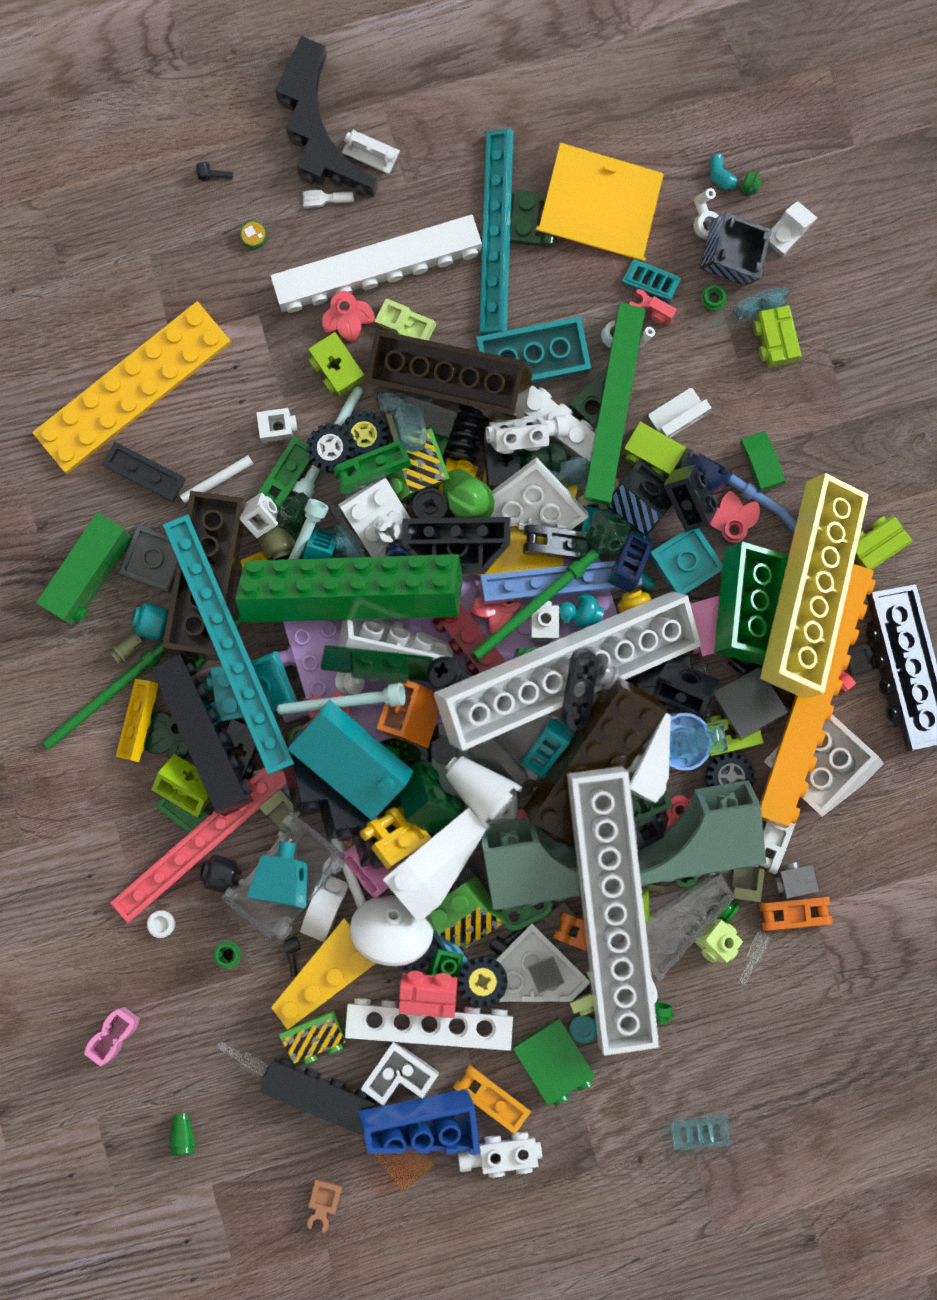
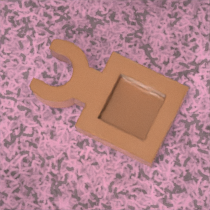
[307,1178,343,1233]

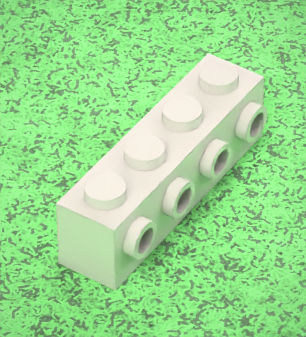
[525,385,595,469]

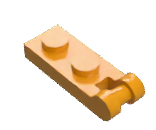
[453,1064,531,1134]

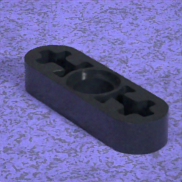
[561,649,599,730]

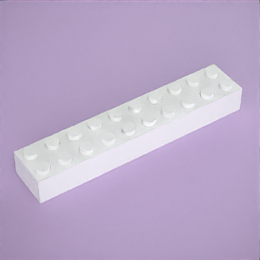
[434,591,702,751]
[567,767,659,1056]

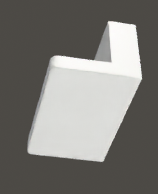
[648,388,711,438]

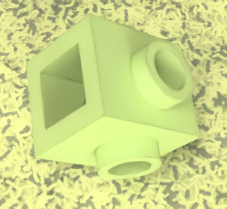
[692,919,743,963]

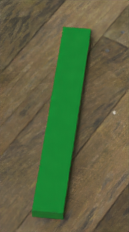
[583,302,645,506]

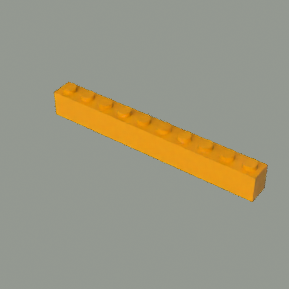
[760,564,876,829]

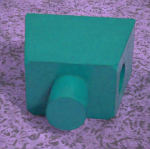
[247,841,308,908]

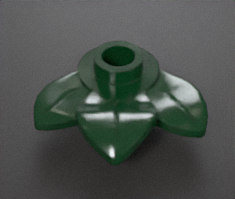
[145,712,188,759]

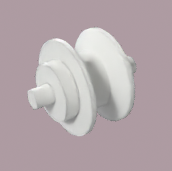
[335,672,365,695]

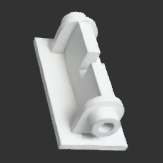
[342,130,400,174]

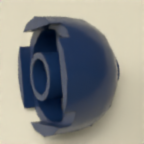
[678,448,733,495]

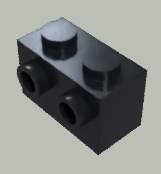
[664,464,717,532]

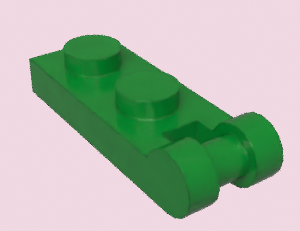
[257,437,311,514]
[333,439,412,494]

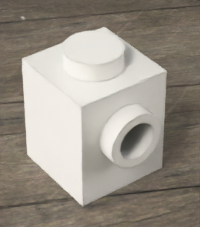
[529,601,559,642]

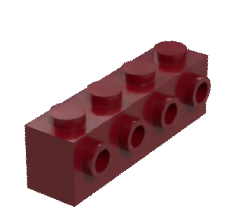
[431,603,507,676]

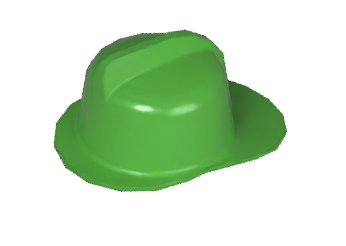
[443,469,495,518]

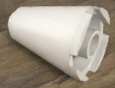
[445,756,522,830]

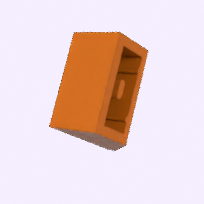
[376,681,440,749]

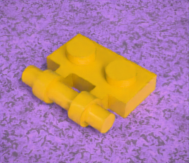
[360,805,432,870]

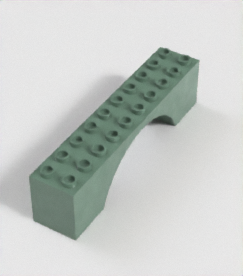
[481,780,766,910]

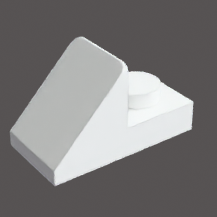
[768,201,817,257]

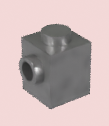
[774,862,819,899]

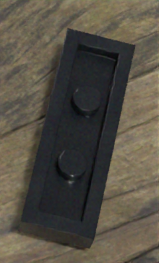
[102,442,186,503]

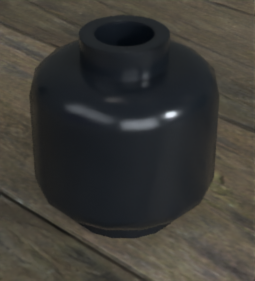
[199,855,242,894]

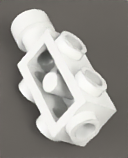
[486,415,569,454]
[458,1132,542,1178]

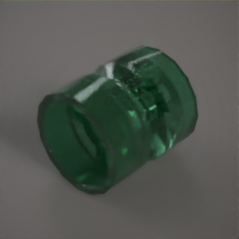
[519,443,566,477]

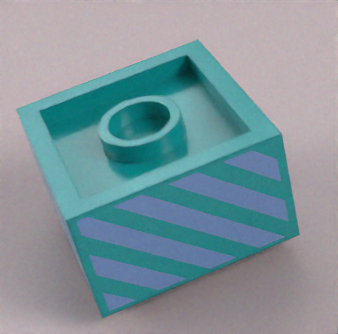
[648,528,723,595]

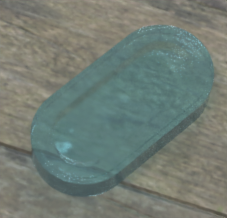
[395,403,427,452]

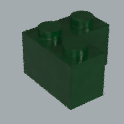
[398,761,465,835]

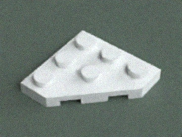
[490,457,589,530]
[477,924,590,1002]

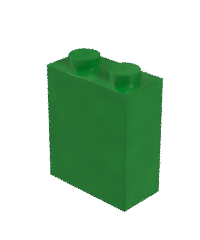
[512,1017,595,1107]

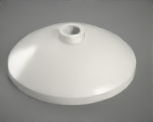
[350,895,433,966]

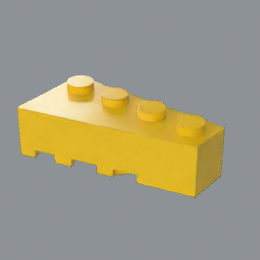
[271,918,376,1030]

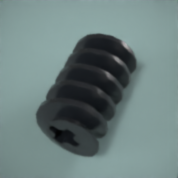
[443,404,489,462]
[426,656,473,691]

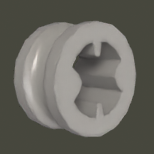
[595,662,619,690]

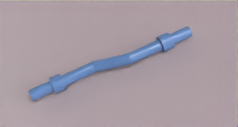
[728,474,855,564]

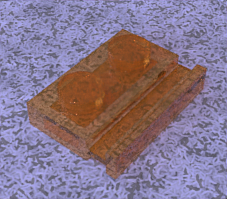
[373,1151,434,1192]

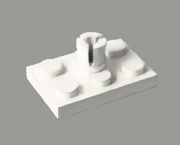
[338,477,410,557]

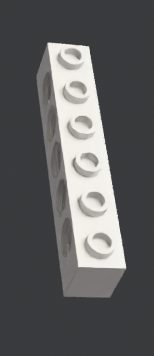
[345,998,513,1051]

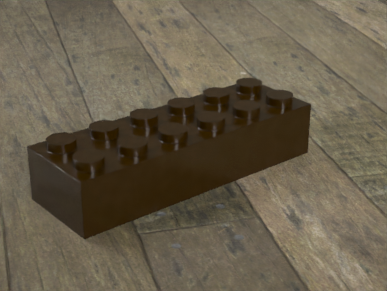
[365,329,535,416]
[162,490,245,661]
[524,677,667,845]

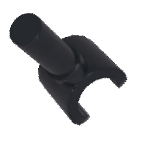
[196,162,233,181]
[489,928,525,954]
[283,936,301,977]

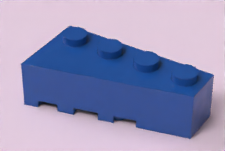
[358,1089,480,1154]

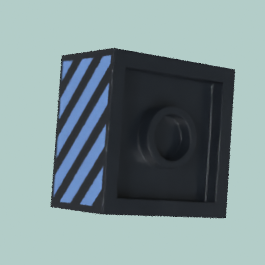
[700,212,772,286]
[606,459,672,537]

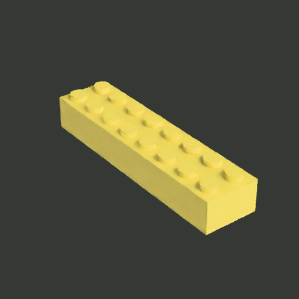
[760,473,869,699]

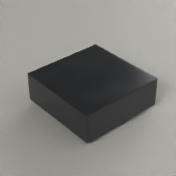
[847,642,875,677]

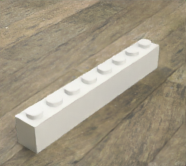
[270,214,482,313]

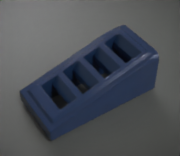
[608,531,653,593]

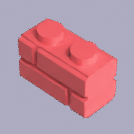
[399,971,458,1018]

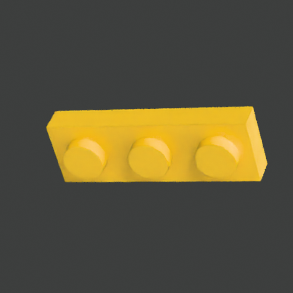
[115,679,159,762]

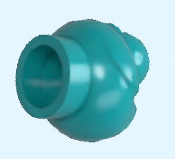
[559,594,604,628]

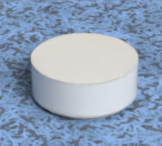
[147,910,176,938]

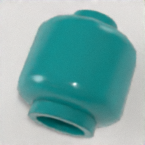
[131,602,168,641]

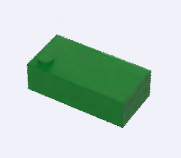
[36,512,132,627]
[714,542,788,665]

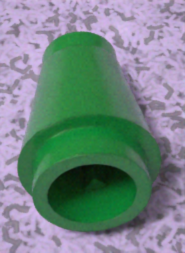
[213,941,241,969]
[168,1114,196,1156]

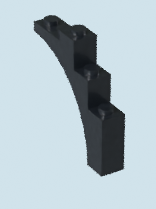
[275,36,378,197]
[284,740,435,869]

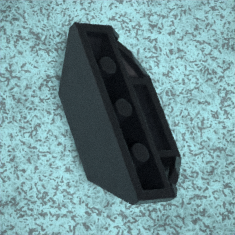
[402,517,511,574]

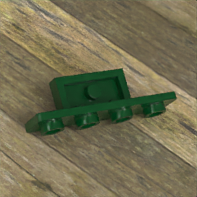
[320,645,433,684]

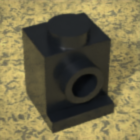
[634,814,665,852]

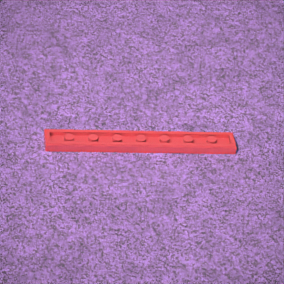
[110,767,287,924]

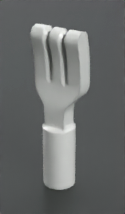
[303,190,354,208]

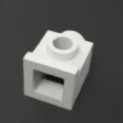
[256,408,298,444]
[240,492,279,538]

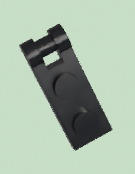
[523,524,597,561]

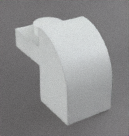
[300,873,349,942]

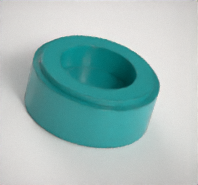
[569,1015,597,1043]

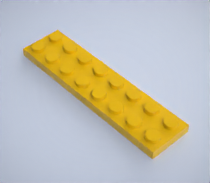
[32,301,231,474]

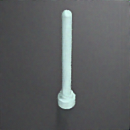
[291,386,363,501]
[288,499,329,560]
[276,683,405,715]

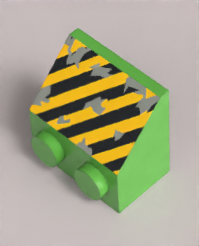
[387,429,450,502]
[427,876,506,950]
[279,1009,347,1066]

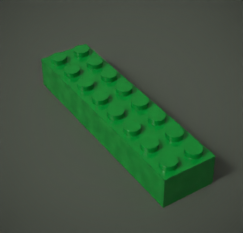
[235,554,463,623]

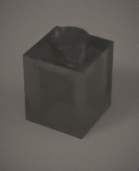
[527,956,564,993]

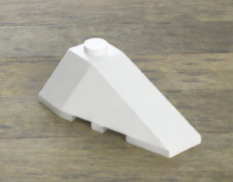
[338,619,453,660]
[383,808,487,922]

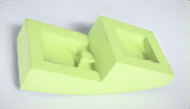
[375,298,437,340]

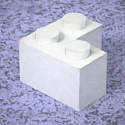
[361,1042,439,1105]

